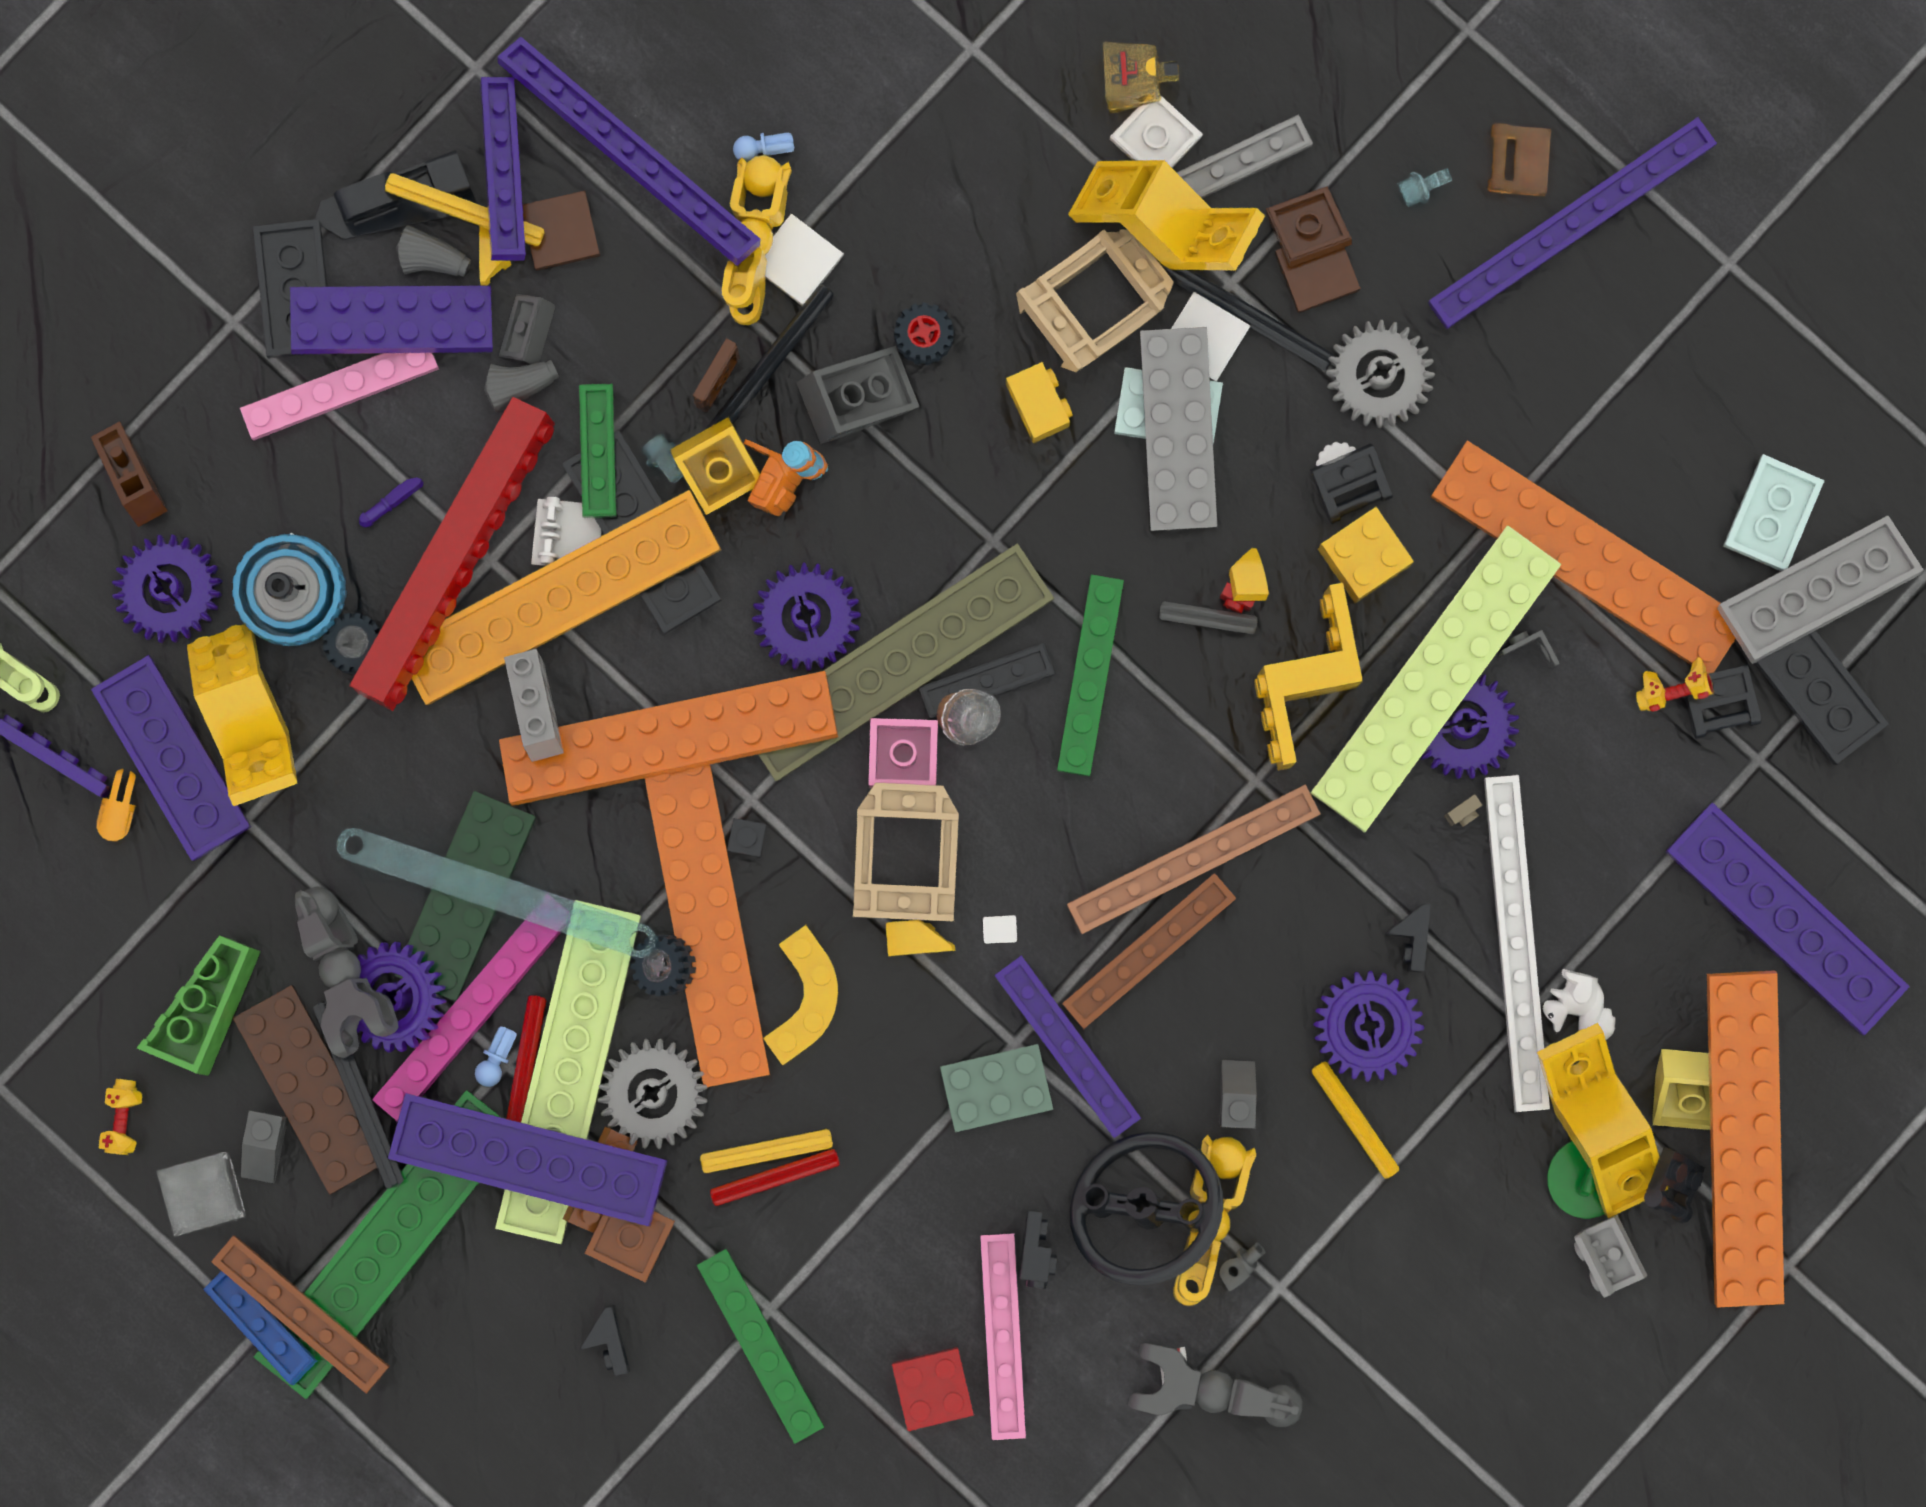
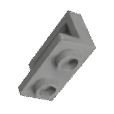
[1574,1215,1647,1298]

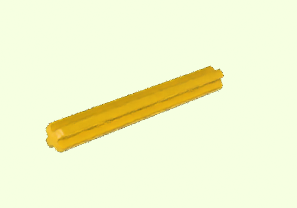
[385,173,544,246]

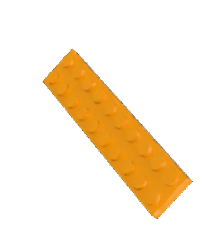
[412,490,721,705]

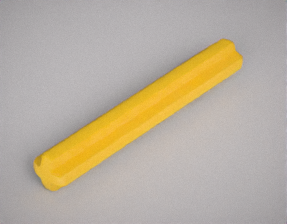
[1311,1061,1399,1179]
[700,1129,833,1174]

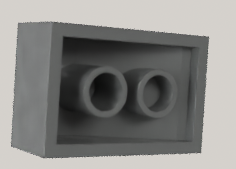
[797,346,919,444]

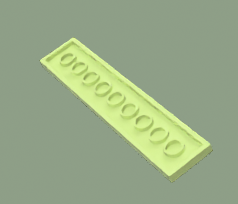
[1311,525,1562,833]
[495,900,641,1244]

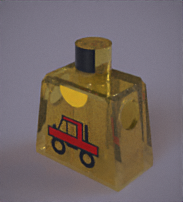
[1103,42,1179,113]

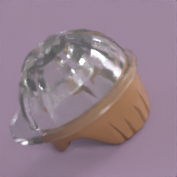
[937,689,1001,746]

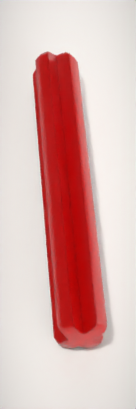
[506,995,546,1123]
[710,1149,840,1206]

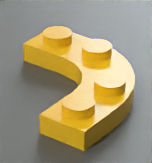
[763,925,838,1065]

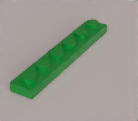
[1057,574,1124,777]
[697,1249,825,1444]

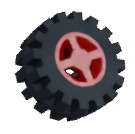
[894,302,954,365]

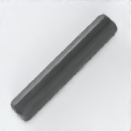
[1159,601,1258,634]

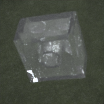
[157,1152,246,1237]

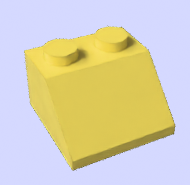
[1652,1049,1710,1130]

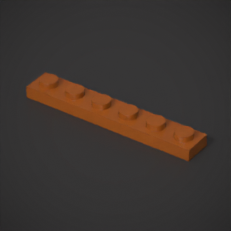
[1062,873,1236,1029]
[211,1235,390,1394]

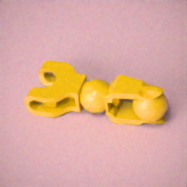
[722,155,792,325]
[1173,1135,1256,1306]

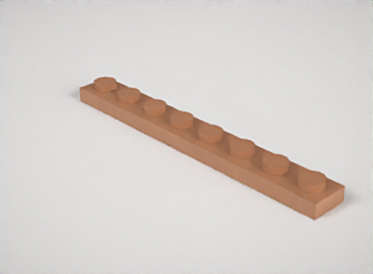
[1067,784,1321,935]

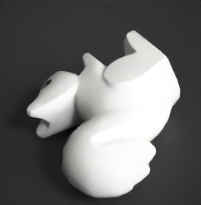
[1542,969,1615,1040]

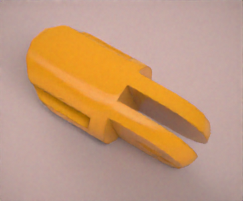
[96,769,136,842]

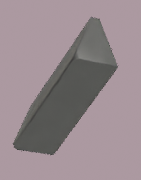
[498,294,555,365]

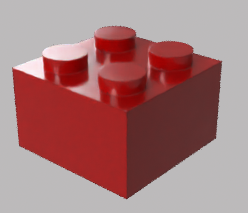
[892,1347,974,1431]

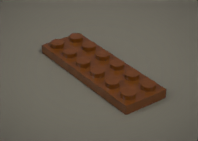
[233,985,377,1195]

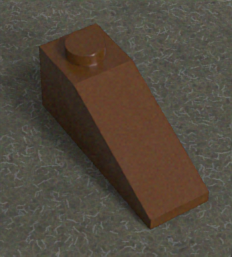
[91,421,168,527]

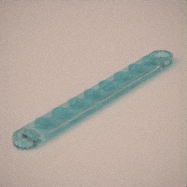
[336,828,657,958]

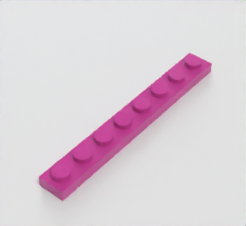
[372,894,572,1122]

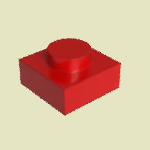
[1219,582,1255,613]

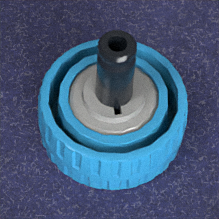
[232,534,347,646]

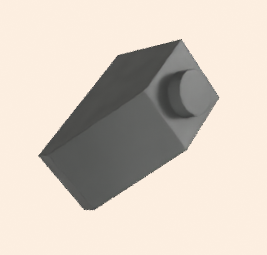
[1219,1060,1257,1129]
[241,1111,288,1183]

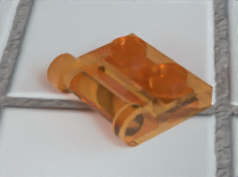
[1487,124,1551,196]

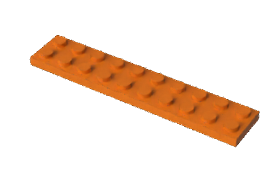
[1431,440,1736,674]
[499,671,838,806]
[645,764,770,1087]
[1707,970,1784,1308]

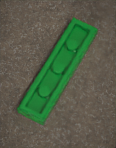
[579,384,617,518]

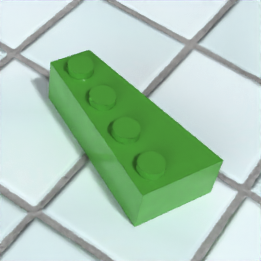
[137,935,261,1076]

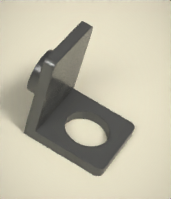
[1498,630,1560,669]

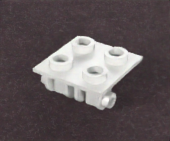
[531,497,602,566]

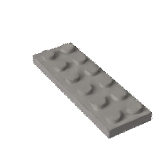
[1140,327,1217,531]
[1717,516,1924,664]

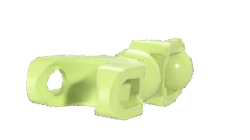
[0,643,60,712]

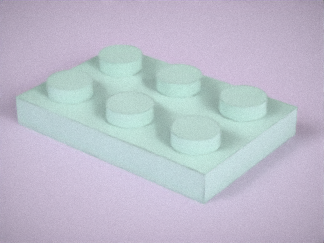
[1114,367,1223,443]
[1723,454,1824,571]

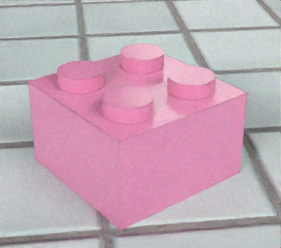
[869,718,938,788]

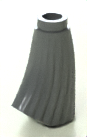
[396,225,472,277]
[484,360,559,413]

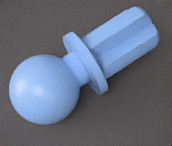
[733,132,794,162]
[475,1026,516,1087]

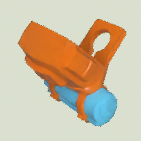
[743,439,828,517]

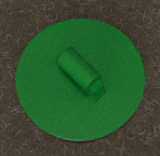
[1547,1141,1605,1219]

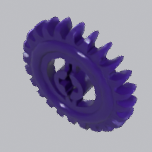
[112,534,222,643]
[752,562,861,672]
[1421,674,1519,779]
[357,942,447,1053]
[1313,971,1424,1082]

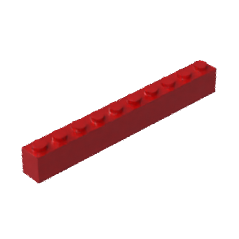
[349,397,555,711]

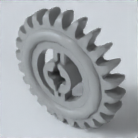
[1326,320,1435,428]
[597,1039,708,1149]

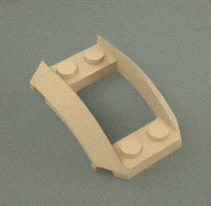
[1016,229,1174,372]
[853,783,959,921]

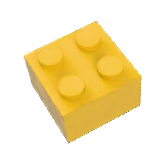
[670,417,761,515]
[1318,507,1414,603]

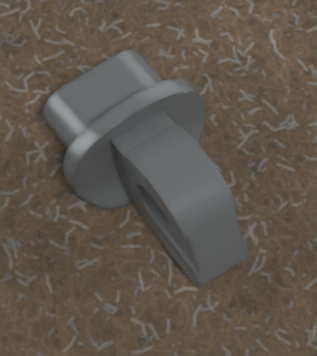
[1219,1242,1266,1291]

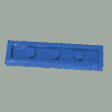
[203,1271,317,1385]

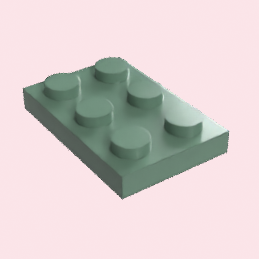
[940,1044,1053,1132]

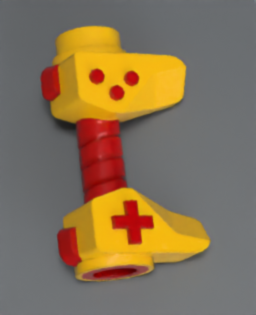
[1636,657,1714,712]
[99,1079,142,1155]

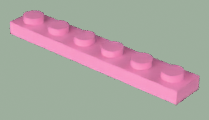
[240,353,439,441]
[980,1233,1026,1440]

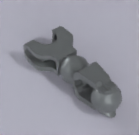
[295,886,398,1058]
[1127,1343,1303,1428]

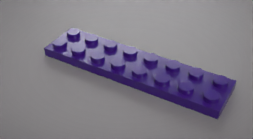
[1665,802,1910,1035]
[388,1093,667,1227]

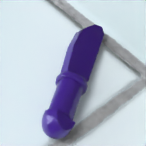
[359,477,424,527]

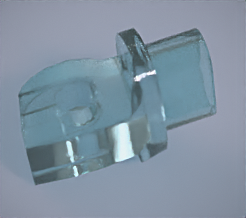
[1397,168,1452,207]
[642,434,683,483]

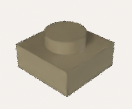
[1444,794,1482,827]

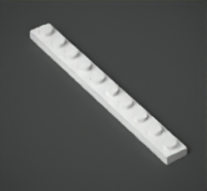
[1484,775,1550,1112]

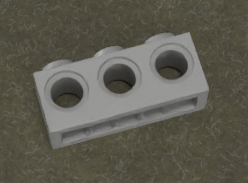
[504,649,564,762]

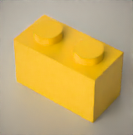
[1006,362,1073,443]

